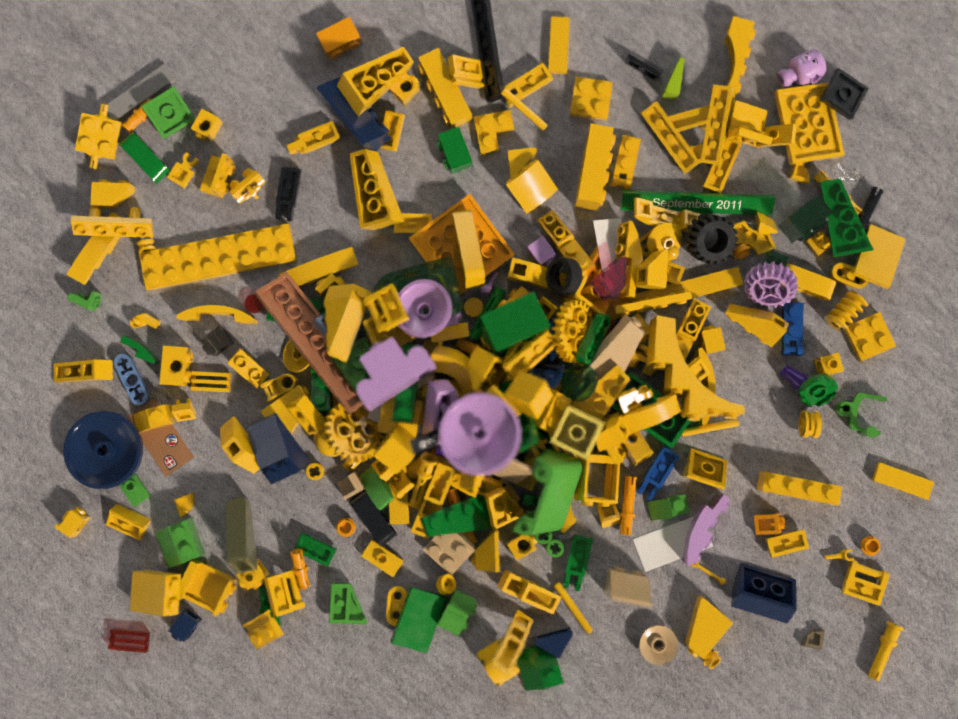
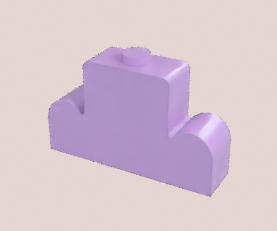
[357,337,437,411]

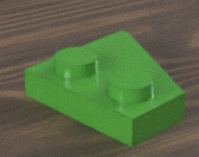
[329,583,367,624]

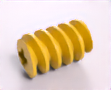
[825,290,868,332]

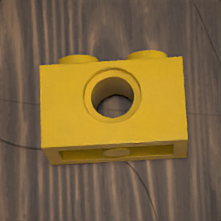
[159,346,193,387]

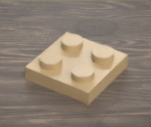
[423,533,477,575]

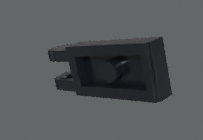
[275,166,302,222]

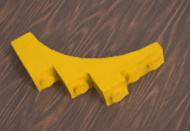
[647,316,745,421]

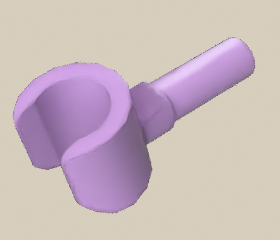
[480,271,499,296]

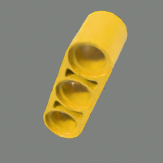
[782,264,837,301]

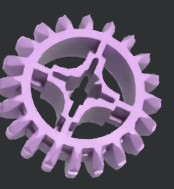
[744,261,798,308]

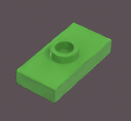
[119,473,152,507]

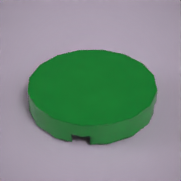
[798,374,838,407]

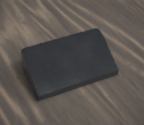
[625,51,664,81]

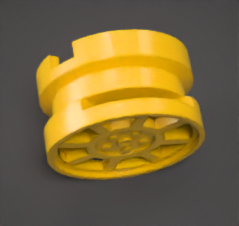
[798,410,822,438]

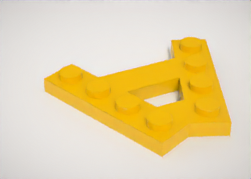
[641,85,734,174]

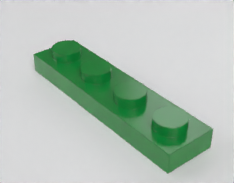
[392,344,424,424]

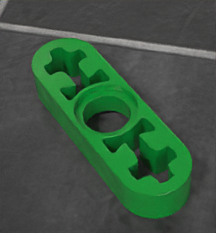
[576,313,611,365]

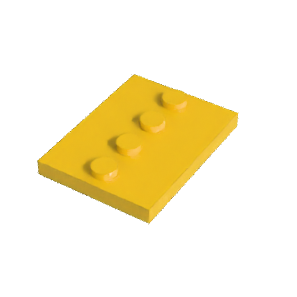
[774,82,845,165]

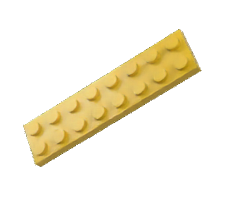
[139,223,297,291]

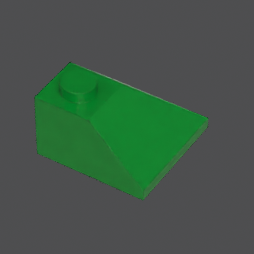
[516,645,564,691]

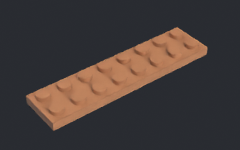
[255,272,364,415]

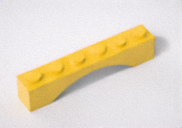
[701,16,756,130]

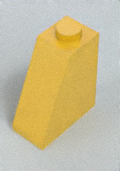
[260,385,311,434]
[685,595,733,659]

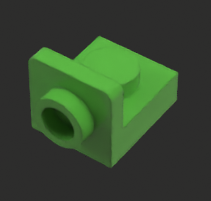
[67,291,102,312]

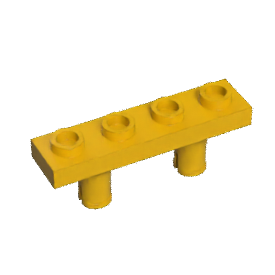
[71,206,154,238]

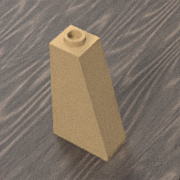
[580,315,644,383]

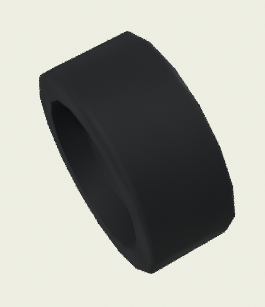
[546,257,582,295]

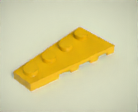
[571,365,630,420]

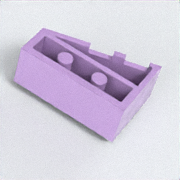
[422,380,458,444]

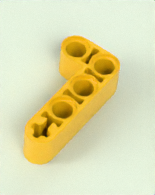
[452,210,485,289]

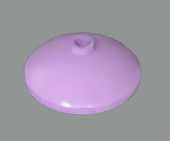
[399,279,452,338]

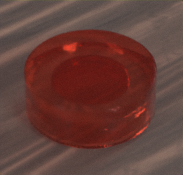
[244,294,264,314]

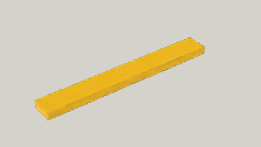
[594,266,744,321]

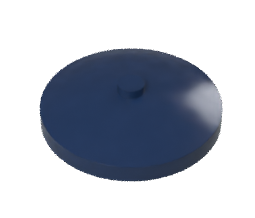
[63,411,143,489]

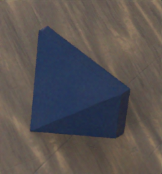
[533,627,573,658]

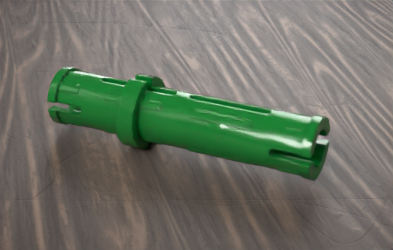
[469,286,507,342]

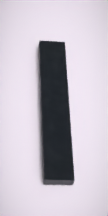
[471,0,505,103]

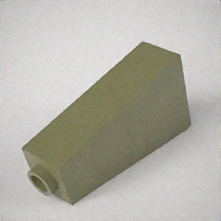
[226,496,258,574]

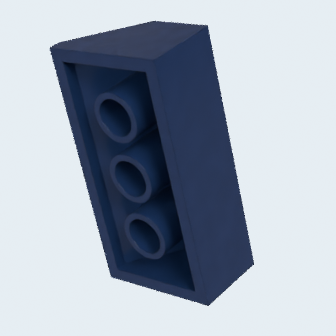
[316,77,391,151]

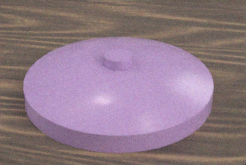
[439,393,521,475]

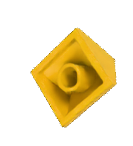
[682,448,728,490]

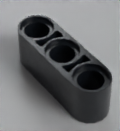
[349,490,397,547]

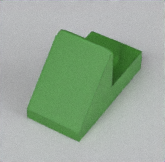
[647,494,690,521]

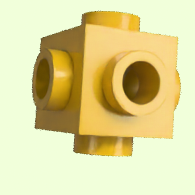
[236,558,270,591]

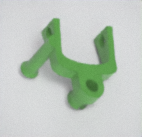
[834,393,887,438]

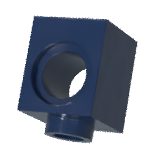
[168,608,203,642]

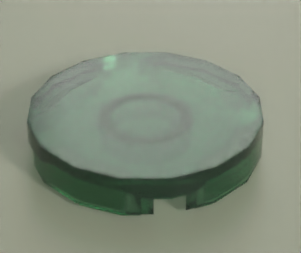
[561,363,598,402]

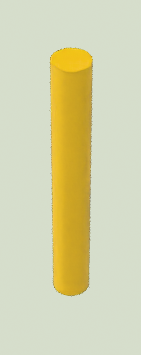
[501,88,548,131]
[682,419,739,437]
[553,581,593,634]

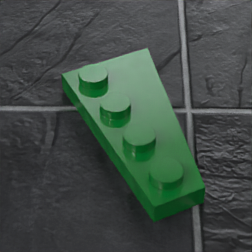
[821,178,874,257]
[420,494,501,537]

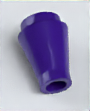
[780,365,808,390]

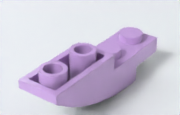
[683,493,730,566]

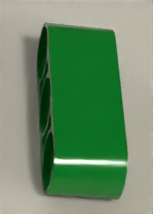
[119,132,171,184]

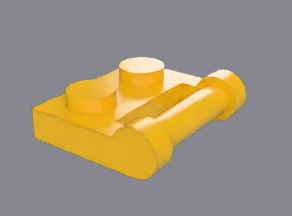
[363,284,410,335]
[841,560,889,606]
[264,570,305,617]

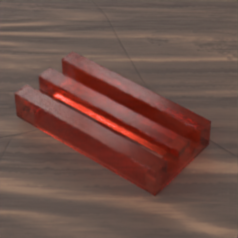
[108,628,151,653]

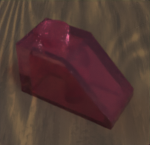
[590,257,626,301]

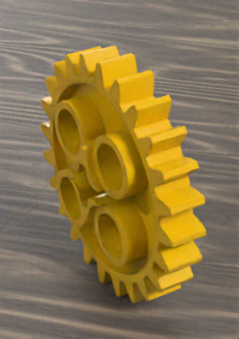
[552,300,594,363]
[323,404,385,463]

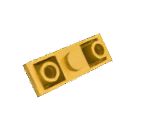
[220,416,260,474]

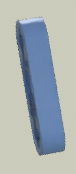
[114,354,150,406]

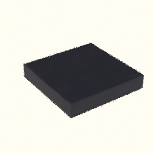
[819,68,869,120]

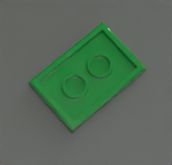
[480,291,551,352]
[390,586,447,653]

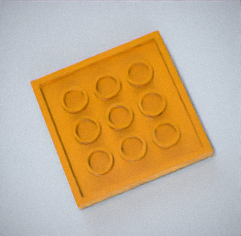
[408,194,515,300]

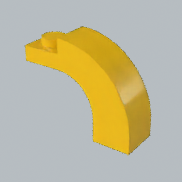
[431,346,478,397]

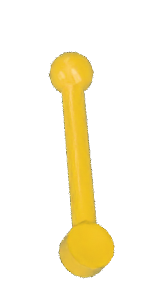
[691,562,726,585]

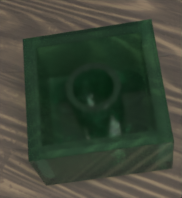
[778,194,833,243]

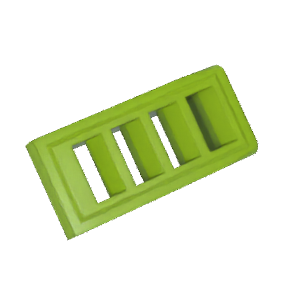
[662,57,685,100]

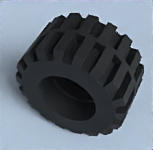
[684,214,738,265]

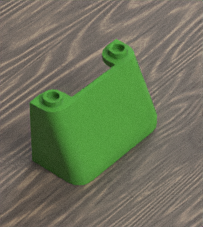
[513,448,583,536]

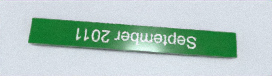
[621,190,775,215]

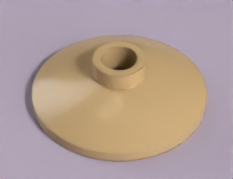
[639,625,678,665]

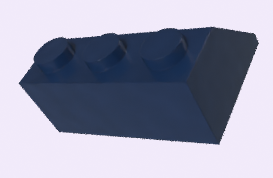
[731,563,797,624]

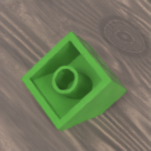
[155,518,206,569]

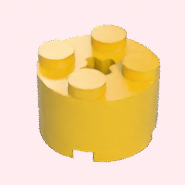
[477,638,520,687]

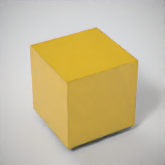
[505,371,553,419]
[374,424,416,474]

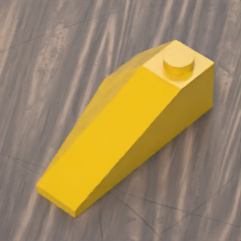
[323,284,371,362]

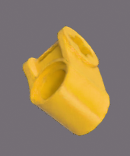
[259,374,299,403]

